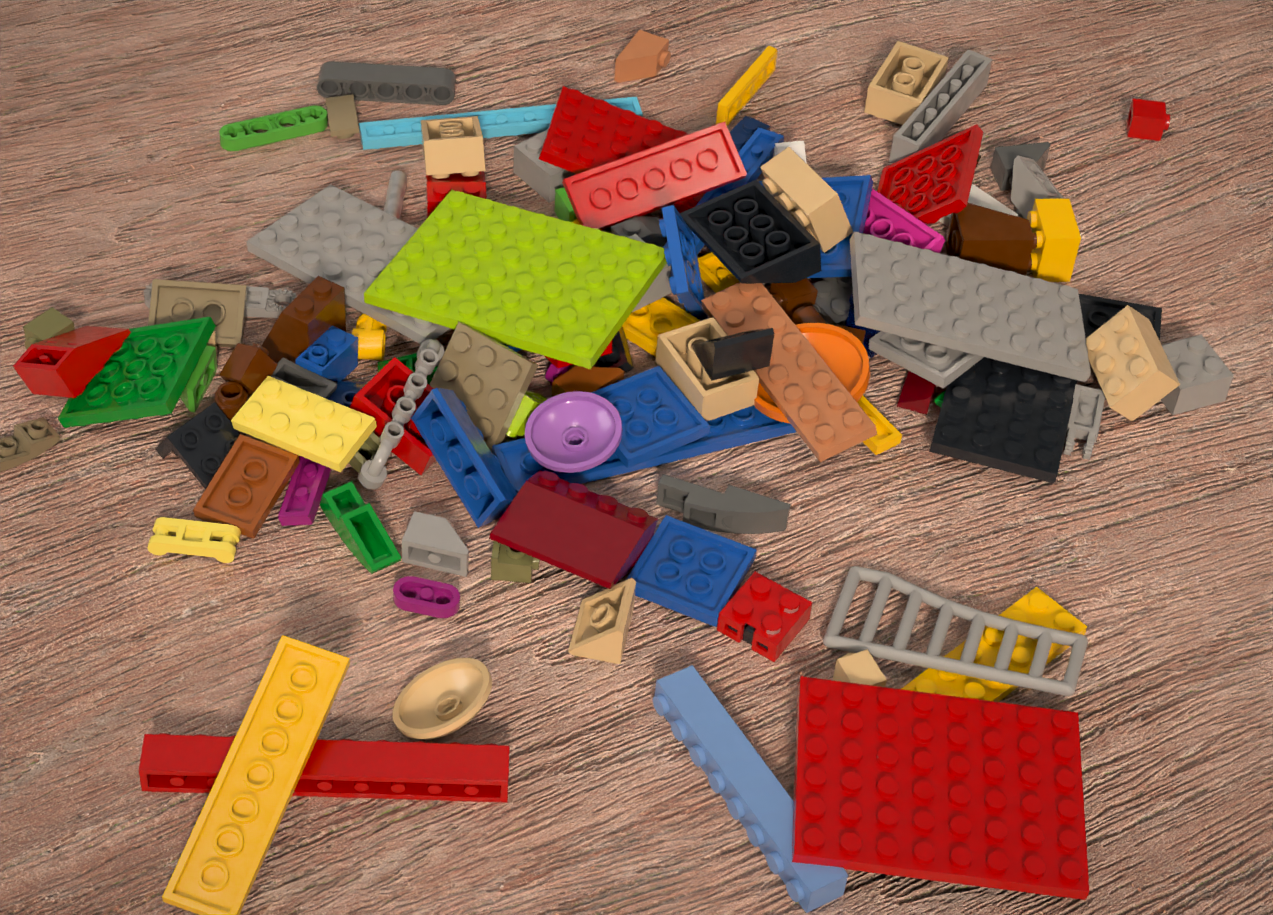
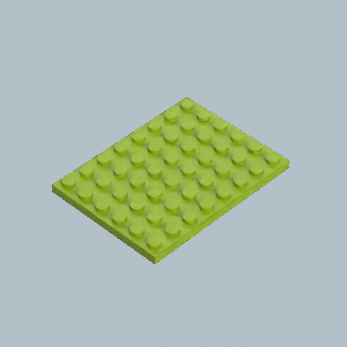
[364,190,667,369]

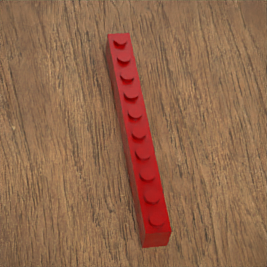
[139,733,510,803]

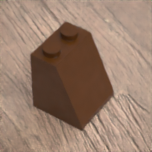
[945,203,1037,276]
[261,276,346,364]

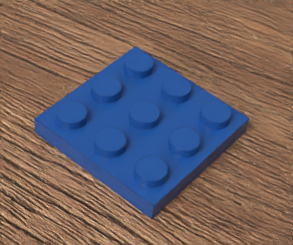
[659,205,708,320]
[591,366,710,469]
[626,515,757,627]

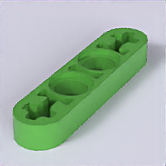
[219,105,328,151]

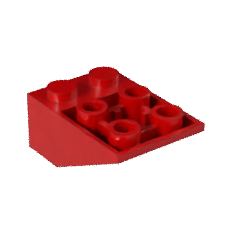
[13,326,131,398]

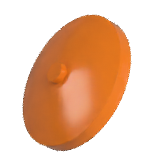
[754,323,870,424]

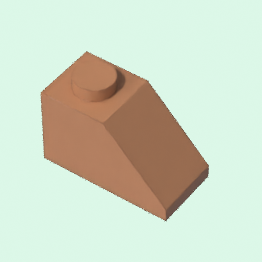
[614,30,671,83]

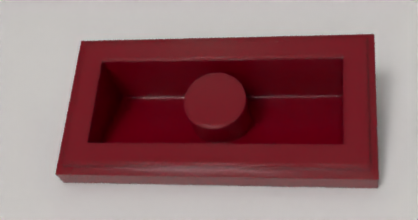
[897,371,937,415]

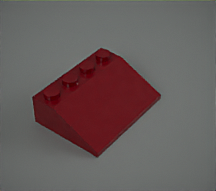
[489,471,658,589]

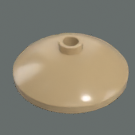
[392,658,492,739]

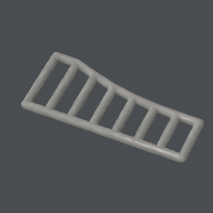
[823,566,1088,697]

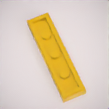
[716,46,778,126]

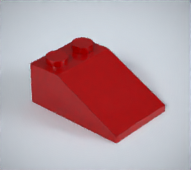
[426,171,487,218]

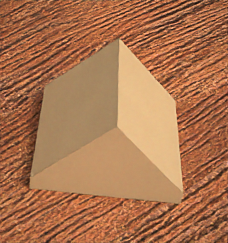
[568,578,636,664]

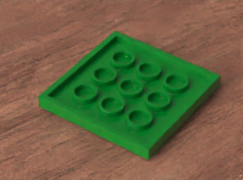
[58,317,216,428]

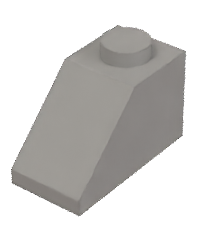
[1011,155,1064,219]
[402,511,469,577]

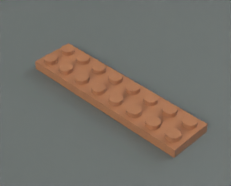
[701,282,877,462]

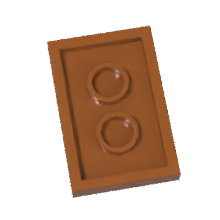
[193,434,300,539]

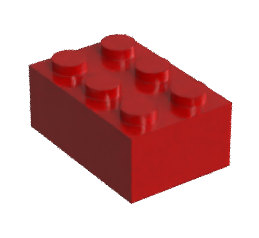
[350,357,436,475]

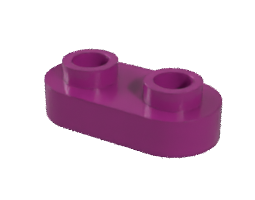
[393,576,460,618]

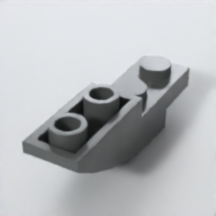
[656,474,791,534]

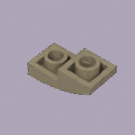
[325,94,359,139]
[0,417,60,472]

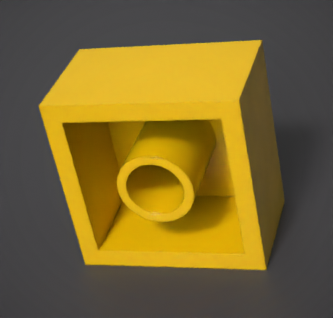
[1027,199,1081,282]

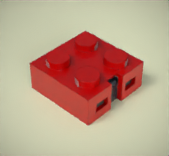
[717,571,813,662]

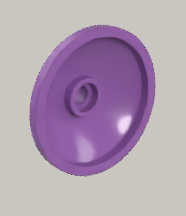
[525,391,623,473]

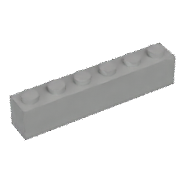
[889,49,993,163]

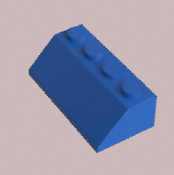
[411,388,518,528]

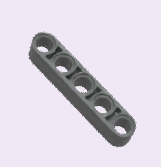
[317,61,456,105]

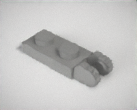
[1063,384,1105,460]

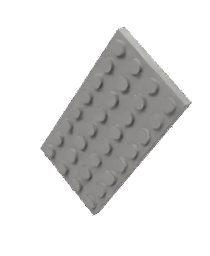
[246,184,450,344]
[850,231,1091,382]

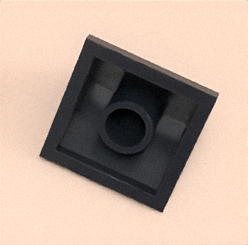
[692,328,774,381]

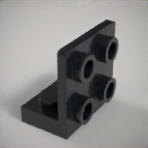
[155,402,240,489]

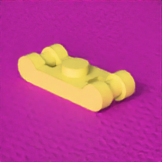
[147,517,241,563]

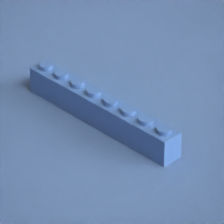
[653,665,848,913]

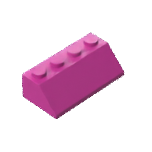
[863,189,945,253]

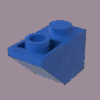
[296,326,358,382]

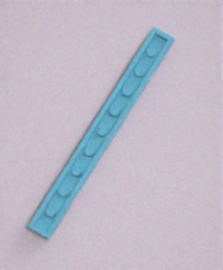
[359,97,643,150]

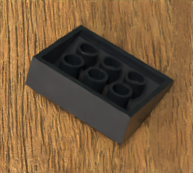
[679,180,821,284]

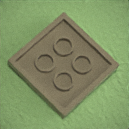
[430,322,538,450]

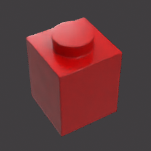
[1127,98,1170,141]

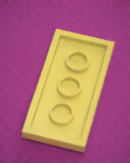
[231,376,377,472]

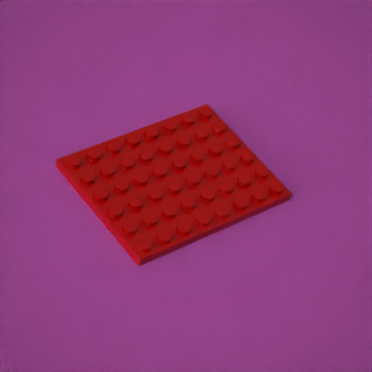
[792,676,1090,900]

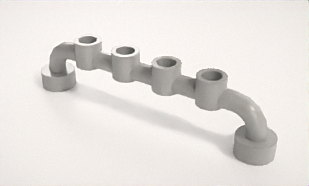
[358,339,444,489]

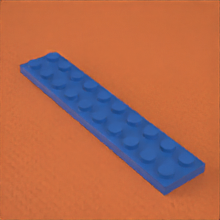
[492,406,796,492]

